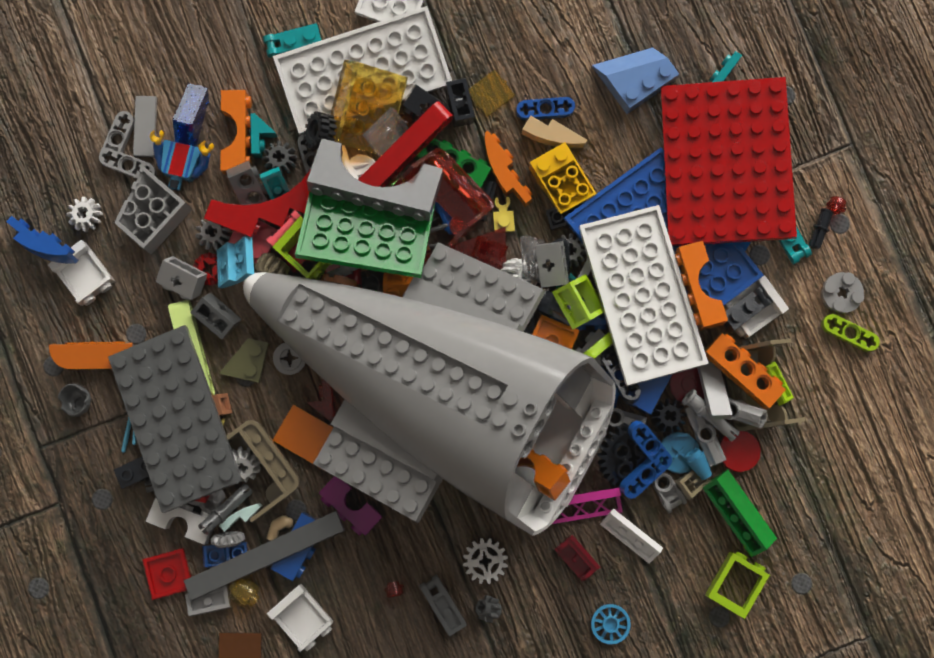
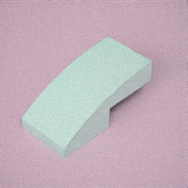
[219,503,263,532]

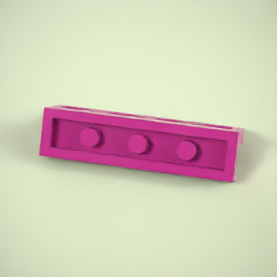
[552,487,623,524]

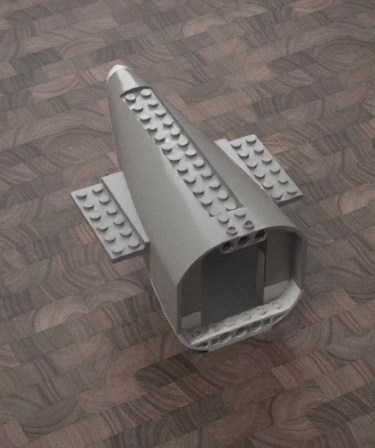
[243,242,616,536]

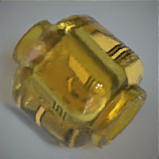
[228,577,260,608]

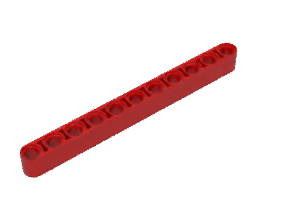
[281,101,453,274]

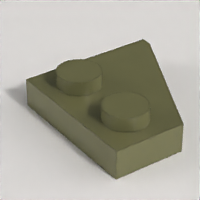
[220,338,269,383]

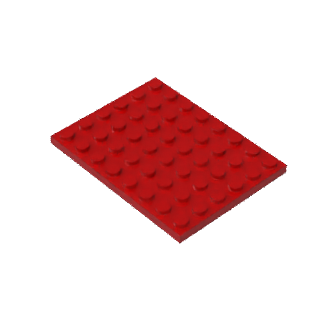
[661,77,797,246]

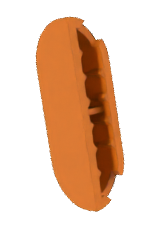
[49,341,133,369]

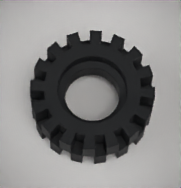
[304,111,337,150]

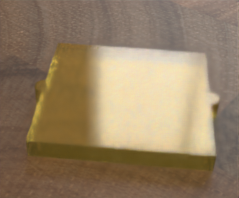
[469,69,515,117]

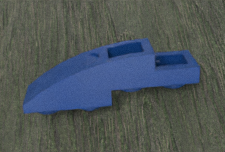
[6,216,79,264]

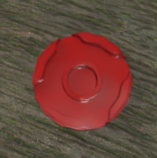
[720,430,761,472]

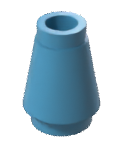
[685,448,712,480]

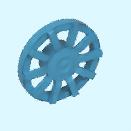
[591,604,631,644]

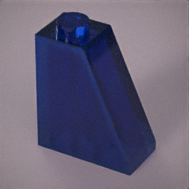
[172,83,209,147]

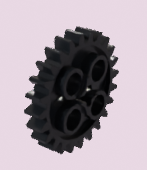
[597,422,662,488]

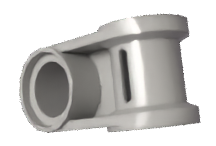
[652,473,687,514]

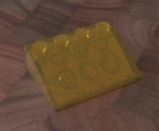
[330,60,408,155]

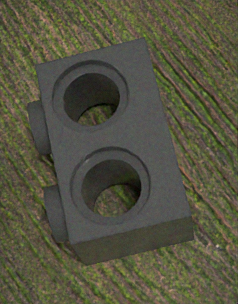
[226,161,268,205]

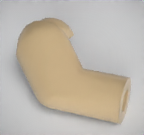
[266,515,293,540]

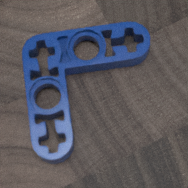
[620,421,672,499]

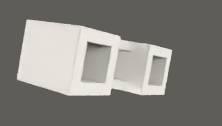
[146,498,214,545]

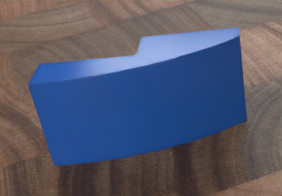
[202,542,247,567]

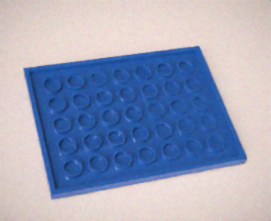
[563,147,764,314]

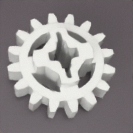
[463,538,508,584]

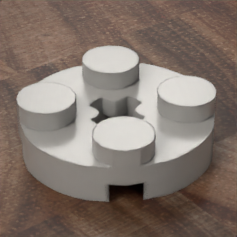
[821,272,864,314]

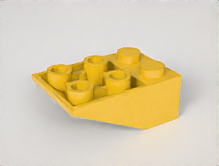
[529,142,597,214]

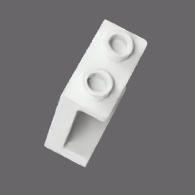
[48,240,115,306]
[724,275,789,339]
[267,584,334,652]

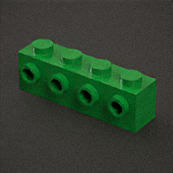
[703,469,777,557]

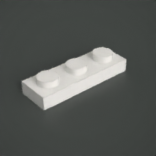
[600,508,663,563]

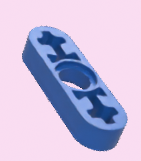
[516,97,575,120]

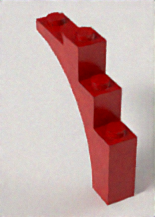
[204,167,312,237]

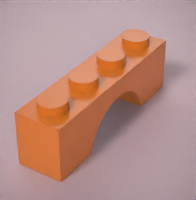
[220,90,252,175]
[675,241,728,331]
[517,449,571,501]

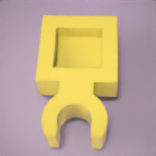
[493,197,515,233]

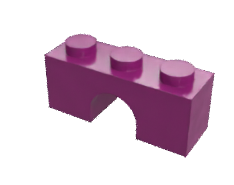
[319,476,383,536]

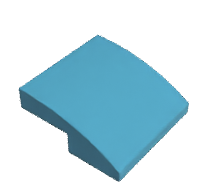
[217,236,254,288]

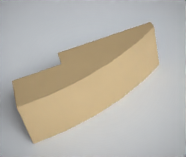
[521,116,587,148]

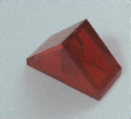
[472,235,508,266]

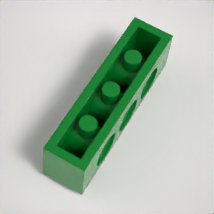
[414,138,491,193]

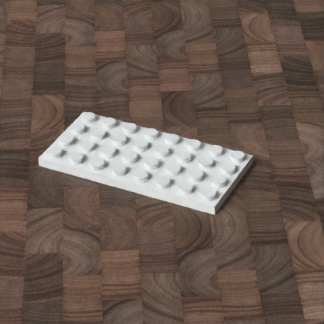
[273,6,452,135]
[579,205,708,387]

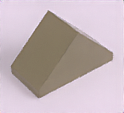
[674,469,710,500]

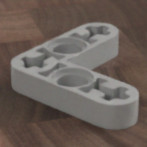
[99,111,157,179]

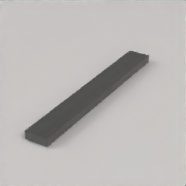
[184,511,345,601]

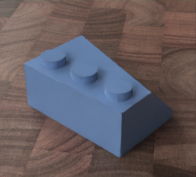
[592,48,679,114]

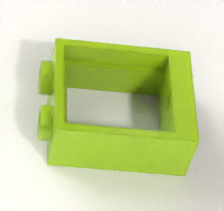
[273,216,333,280]
[552,274,604,330]
[705,551,770,619]

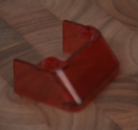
[393,148,494,247]

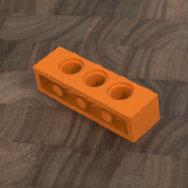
[705,333,786,410]

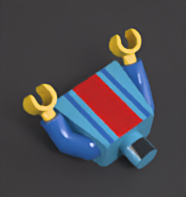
[150,130,214,191]

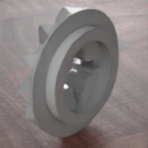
[273,343,305,375]
[211,531,245,548]

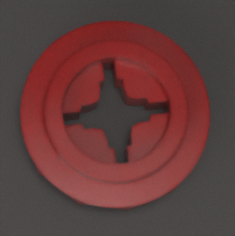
[193,252,218,285]

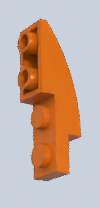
[484,130,533,207]

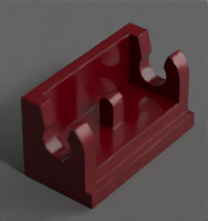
[554,534,600,581]

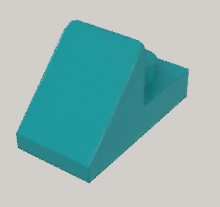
[251,113,278,158]
[259,167,290,200]

